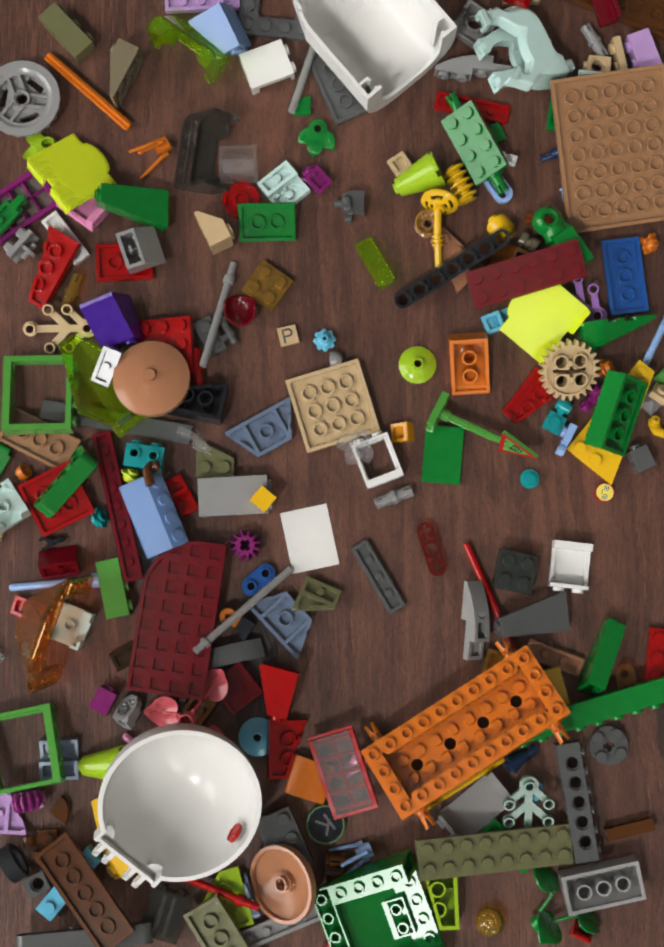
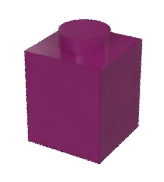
[89,684,119,716]

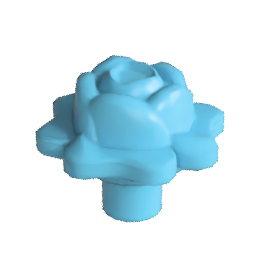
[313,329,336,352]

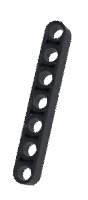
[394,228,510,308]

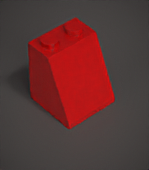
[260,662,300,722]

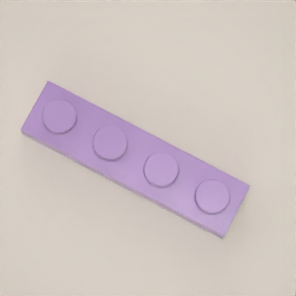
[165,0,240,14]

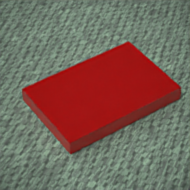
[95,243,154,283]

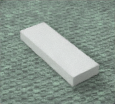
[41,210,91,267]

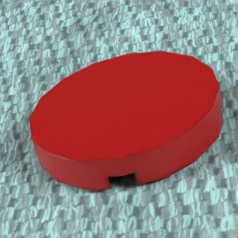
[223,181,260,219]

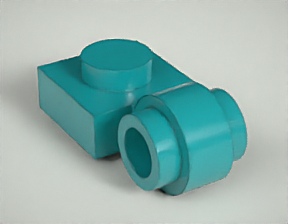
[541,398,573,436]

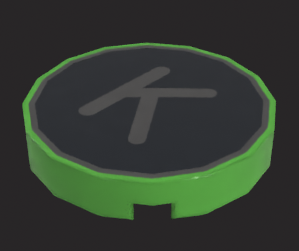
[306,804,345,845]

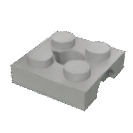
[453,0,497,49]

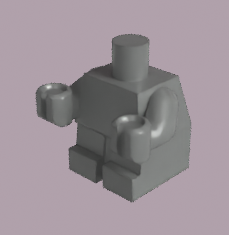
[334,190,365,223]

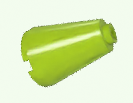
[392,151,447,196]
[78,744,127,780]

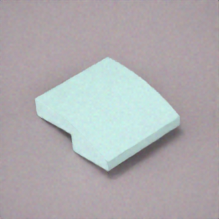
[257,160,311,205]

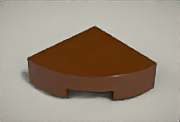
[49,796,69,824]

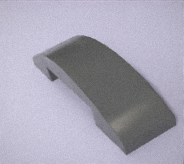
[209,638,266,670]

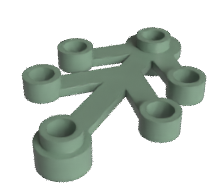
[502,775,555,828]

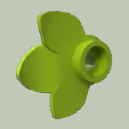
[22,134,57,160]

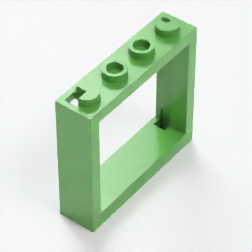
[1,355,79,435]
[0,703,67,796]

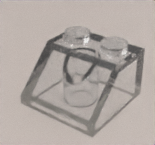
[219,145,258,184]

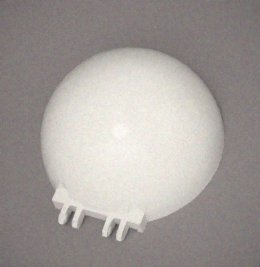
[91,723,262,889]

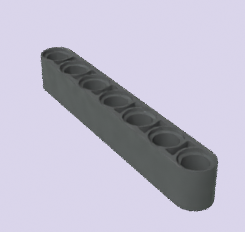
[16,921,153,947]

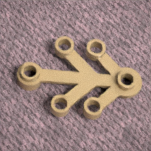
[23,303,94,354]

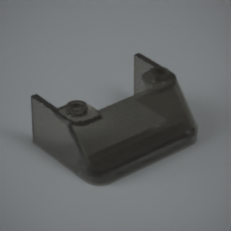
[174,108,240,195]

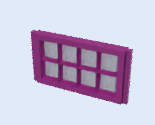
[0,171,58,246]

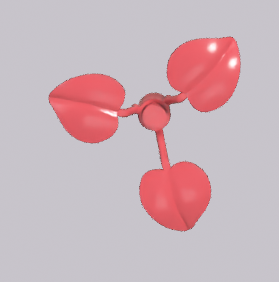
[144,668,229,735]

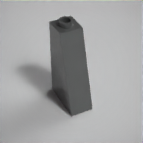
[494,592,570,637]

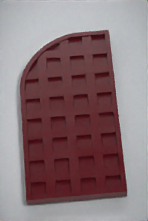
[126,541,227,701]

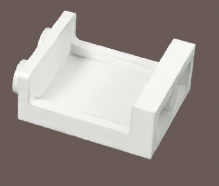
[239,39,297,95]
[548,540,594,594]

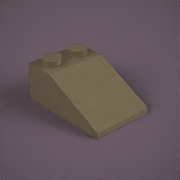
[110,38,144,110]

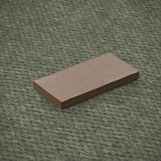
[0,406,83,468]

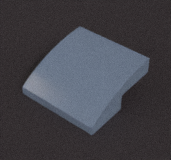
[39,737,80,780]

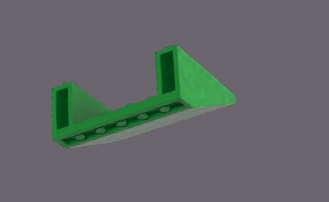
[314,849,446,947]

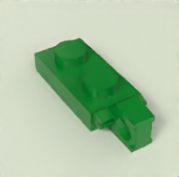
[0,194,28,237]

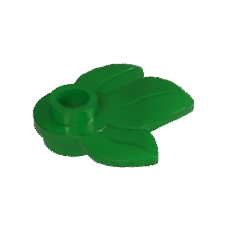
[298,119,335,157]

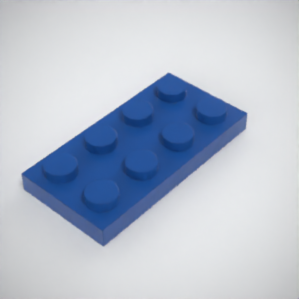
[600,237,649,317]

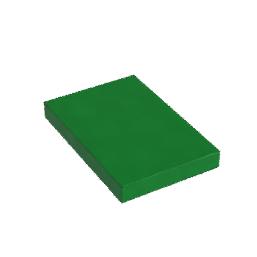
[238,202,296,242]
[421,425,464,485]

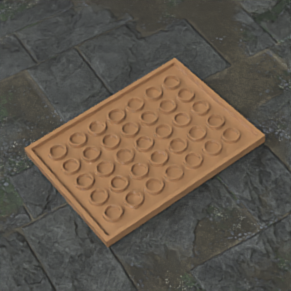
[549,64,664,233]

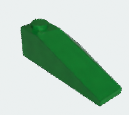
[577,314,656,352]

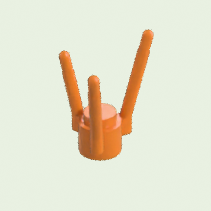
[129,136,172,180]

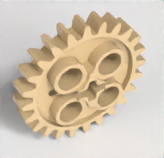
[538,338,601,401]

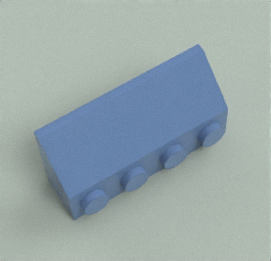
[119,471,189,559]

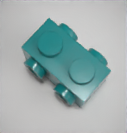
[123,440,167,472]

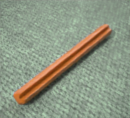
[44,52,133,130]

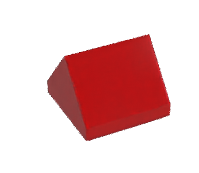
[568,919,592,944]

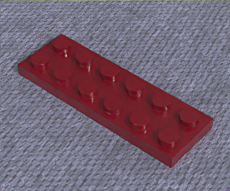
[465,239,588,310]

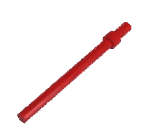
[463,542,517,650]
[185,879,260,911]

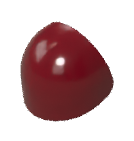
[223,295,257,327]

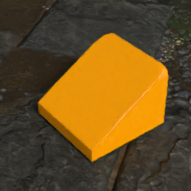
[390,422,415,443]

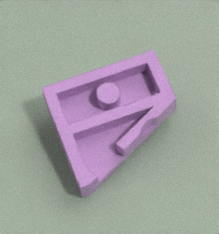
[0,793,28,835]

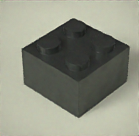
[491,549,539,595]

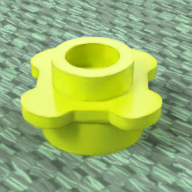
[121,467,142,483]

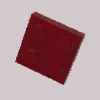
[221,662,263,716]

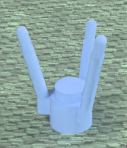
[329,840,374,875]

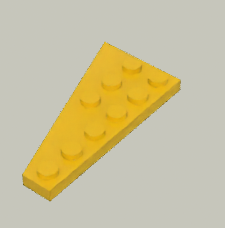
[566,360,655,485]

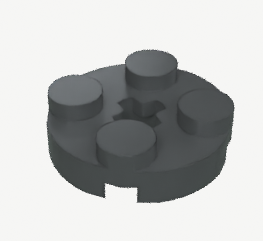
[588,726,628,765]

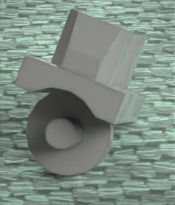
[3,227,39,264]

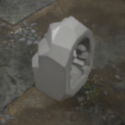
[113,694,142,730]

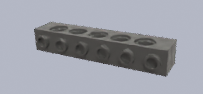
[553,740,601,864]

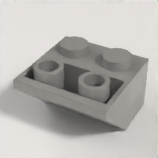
[115,226,166,275]

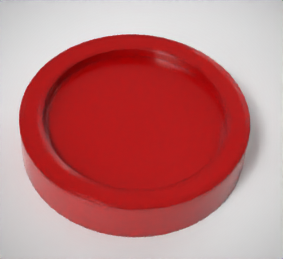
[227,823,242,843]

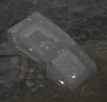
[176,425,212,455]

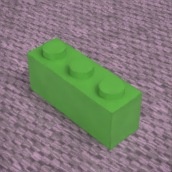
[95,558,134,619]

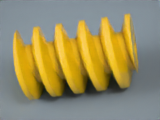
[444,162,477,206]

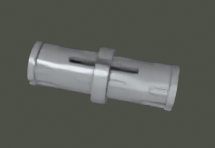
[580,23,610,56]
[374,485,414,509]

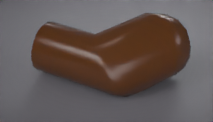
[142,460,160,487]

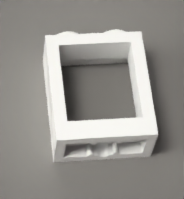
[351,431,404,490]

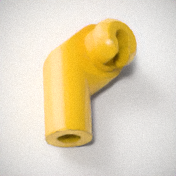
[648,415,664,438]

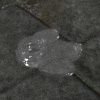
[336,430,374,466]

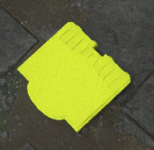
[27,133,117,215]
[499,285,590,363]

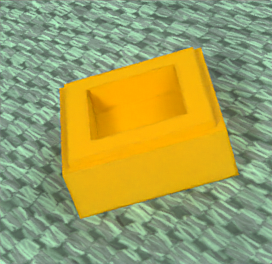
[250,486,277,513]

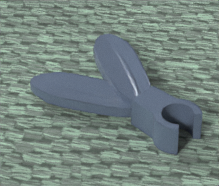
[243,872,261,919]

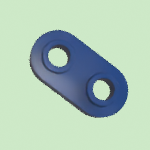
[242,564,276,596]

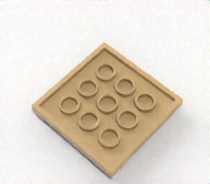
[285,358,380,454]

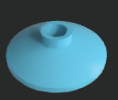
[238,717,268,757]

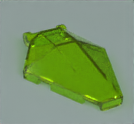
[59,334,149,438]

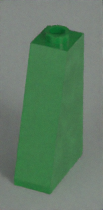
[94,183,169,232]
[575,618,626,697]

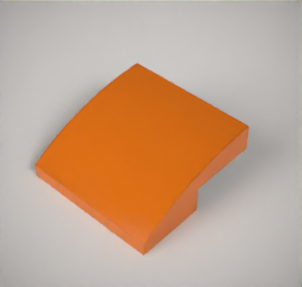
[284,754,335,805]

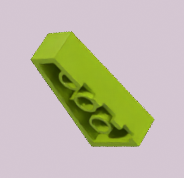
[425,877,460,930]

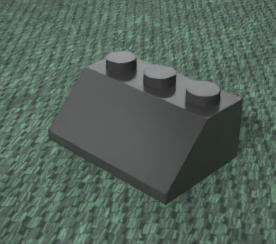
[257,803,313,863]

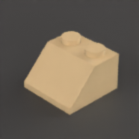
[194,211,235,255]

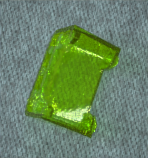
[146,15,230,85]

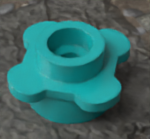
[91,507,110,528]

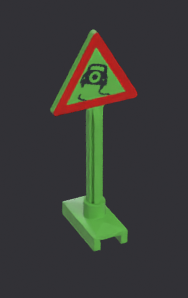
[425,391,539,459]

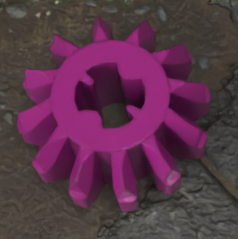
[229,529,262,562]
[11,788,46,813]

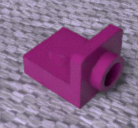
[300,165,333,195]

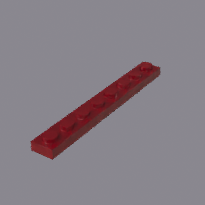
[92,430,144,583]

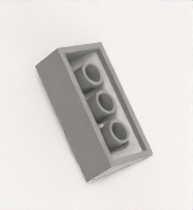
[557,854,647,916]

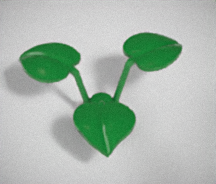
[530,867,600,945]

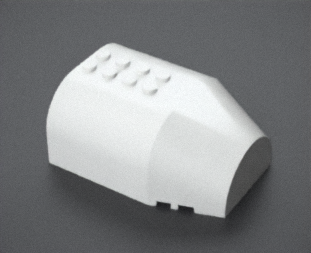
[292,0,457,113]

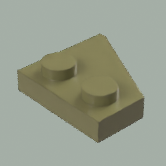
[196,440,235,478]
[292,576,342,611]

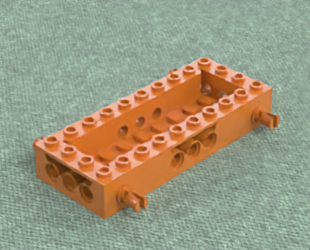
[360,637,571,830]

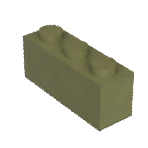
[38,2,95,63]

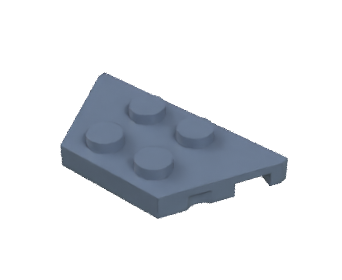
[225,397,292,458]
[250,591,313,660]

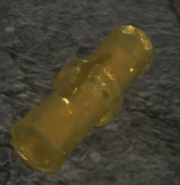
[59,272,84,312]

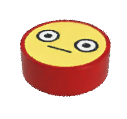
[594,483,615,502]

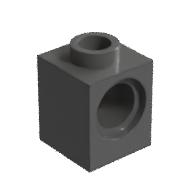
[626,443,656,475]
[21,869,54,899]

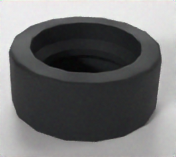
[0,843,29,883]

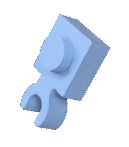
[555,423,578,457]

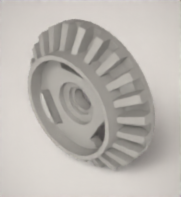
[0,60,61,138]

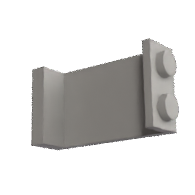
[197,475,273,518]
[436,771,517,836]

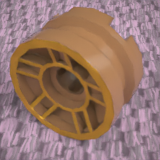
[414,209,434,239]

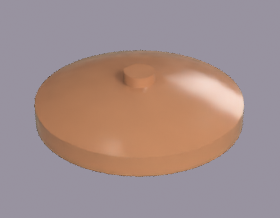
[113,341,191,417]
[250,843,316,925]

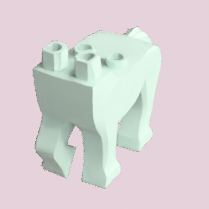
[473,6,575,95]

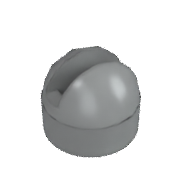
[329,351,343,367]

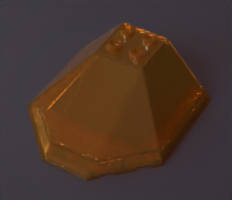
[15,575,94,694]

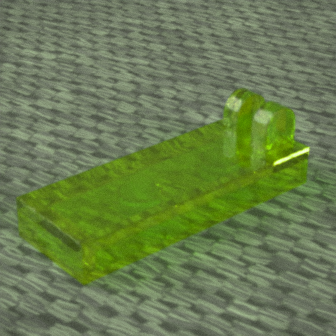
[354,236,395,289]

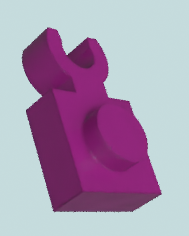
[578,384,603,413]

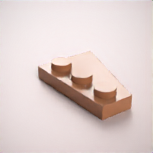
[430,227,484,294]

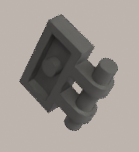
[193,312,239,358]

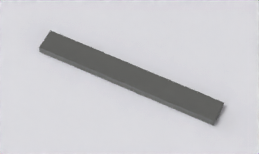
[39,400,193,445]

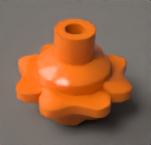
[639,233,659,255]
[596,358,615,376]

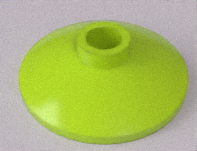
[399,346,436,384]

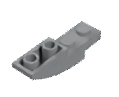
[434,55,512,82]
[461,580,490,660]

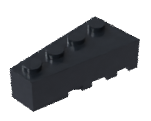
[167,384,229,426]

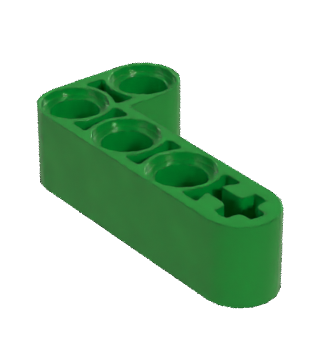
[34,445,99,518]

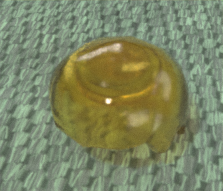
[475,906,506,937]

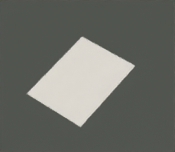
[280,503,339,574]

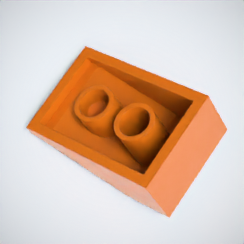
[448,332,490,395]

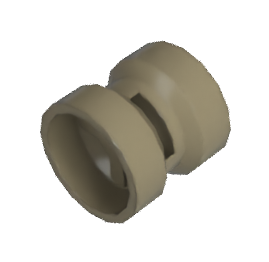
[515,231,541,253]

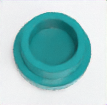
[520,469,539,489]

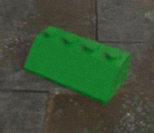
[584,370,648,457]

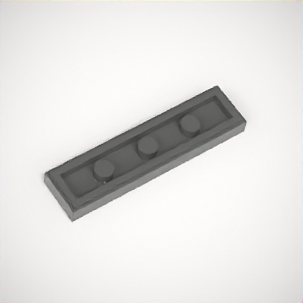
[351,539,406,615]

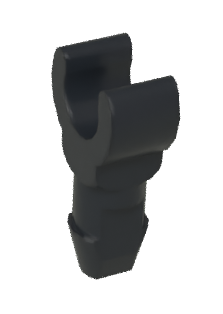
[39,536,65,551]

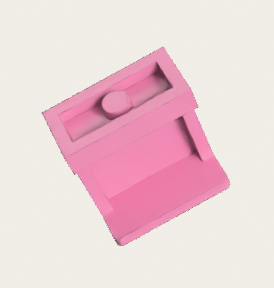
[56,198,110,232]

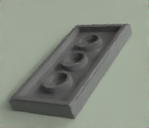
[310,53,368,126]

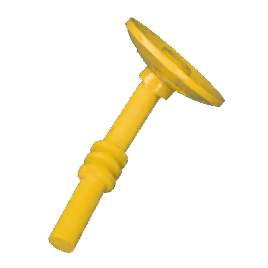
[421,189,459,267]

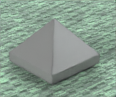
[641,390,661,416]

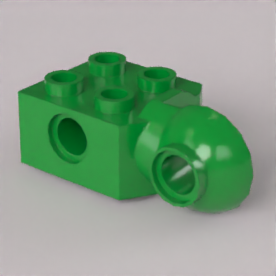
[532,206,594,267]

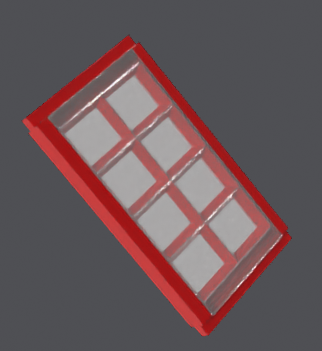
[308,724,379,820]

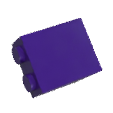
[79,292,143,350]

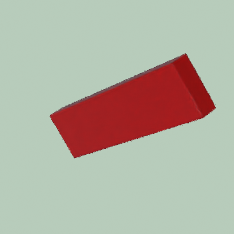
[434,90,511,125]

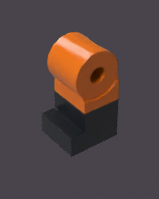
[219,608,256,641]

